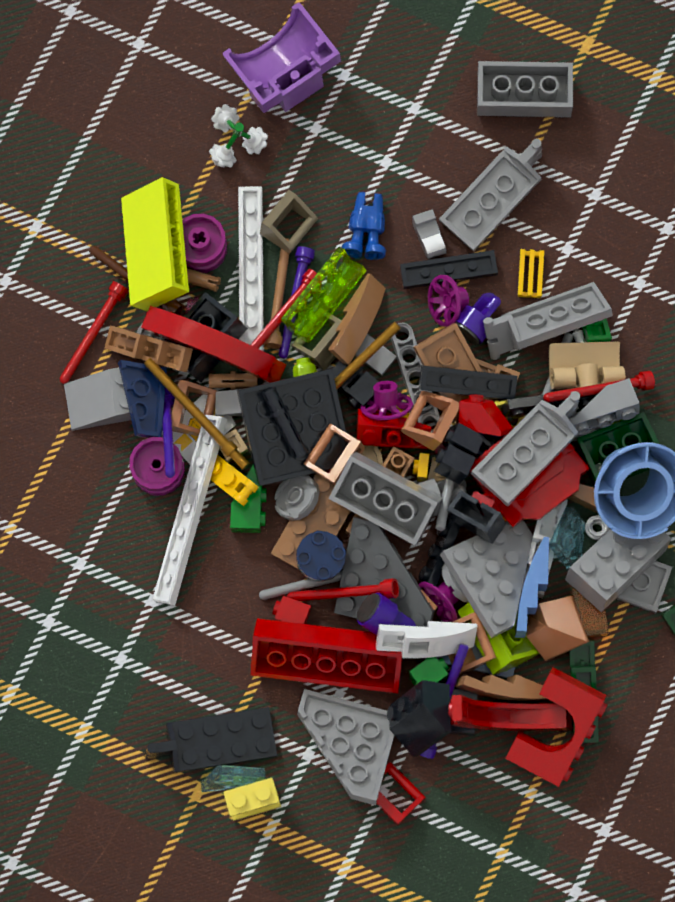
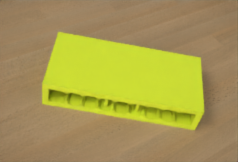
[121,177,189,311]

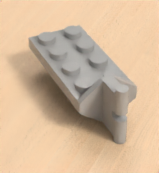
[439,139,542,252]
[483,282,613,360]
[471,391,580,507]

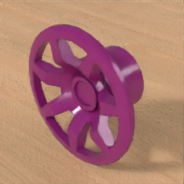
[428,275,469,327]
[361,381,413,420]
[418,582,459,622]

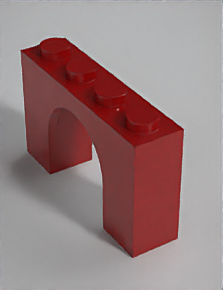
[505,667,608,787]

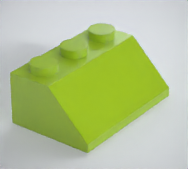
[458,602,540,675]

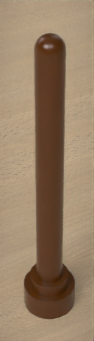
[89,246,184,315]

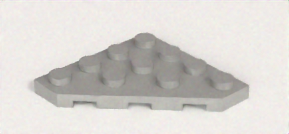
[440,520,533,638]
[297,689,394,805]

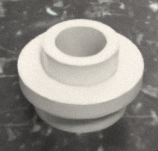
[585,515,610,540]

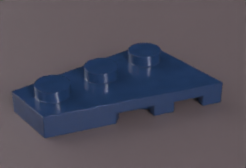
[118,360,167,438]

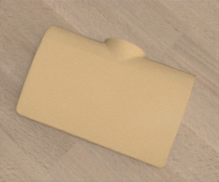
[549,342,626,390]

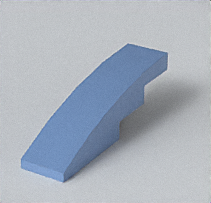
[515,537,549,638]

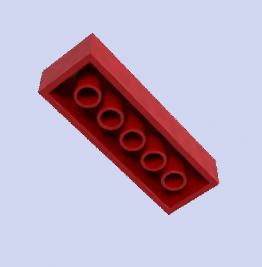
[250,618,402,693]

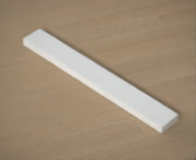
[238,186,264,372]
[152,415,227,606]

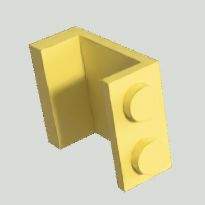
[223,778,281,821]

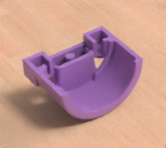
[223,3,341,113]

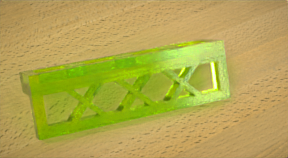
[281,247,366,343]

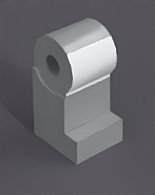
[412,209,446,259]

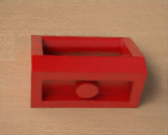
[376,762,426,826]

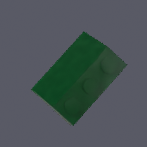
[577,412,660,488]

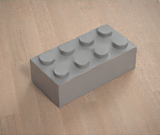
[477,61,573,117]
[329,452,442,546]
[565,529,672,612]

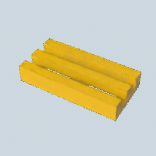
[517,249,544,298]

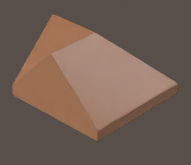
[526,596,589,661]

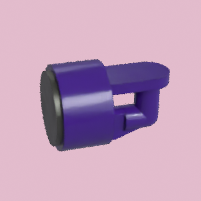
[456,293,501,345]
[357,592,416,635]

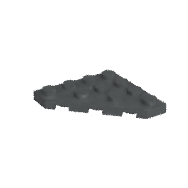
[334,517,435,627]

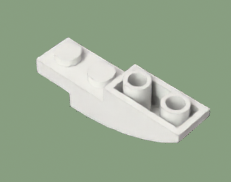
[376,621,478,658]

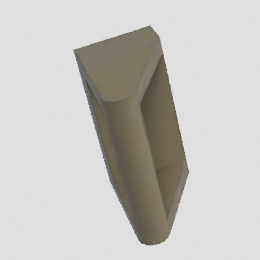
[260,190,318,253]
[291,309,342,370]

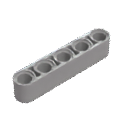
[391,323,440,433]

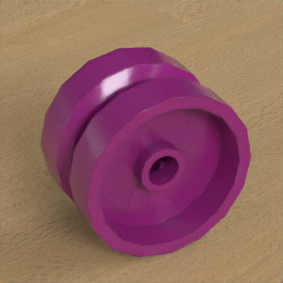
[182,214,227,273]
[129,437,185,496]

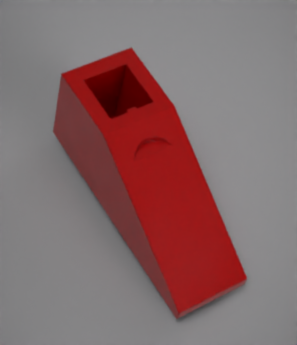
[357,409,431,449]

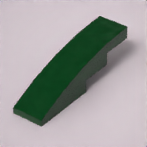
[569,639,599,743]

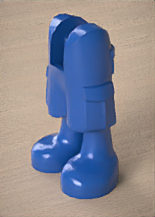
[342,192,386,260]

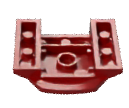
[469,433,590,528]

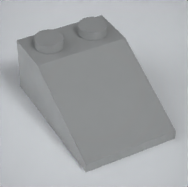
[64,367,131,431]

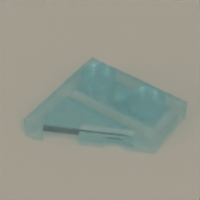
[549,507,585,571]
[201,765,266,792]

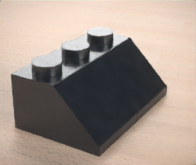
[164,292,248,383]
[387,680,451,757]

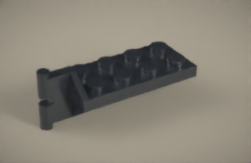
[144,707,277,773]

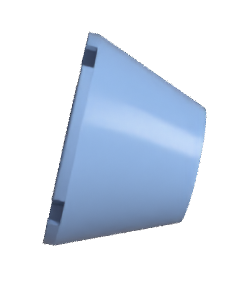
[594,442,675,539]

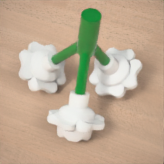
[209,104,268,167]

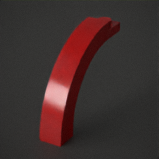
[141,306,286,383]
[448,695,572,731]

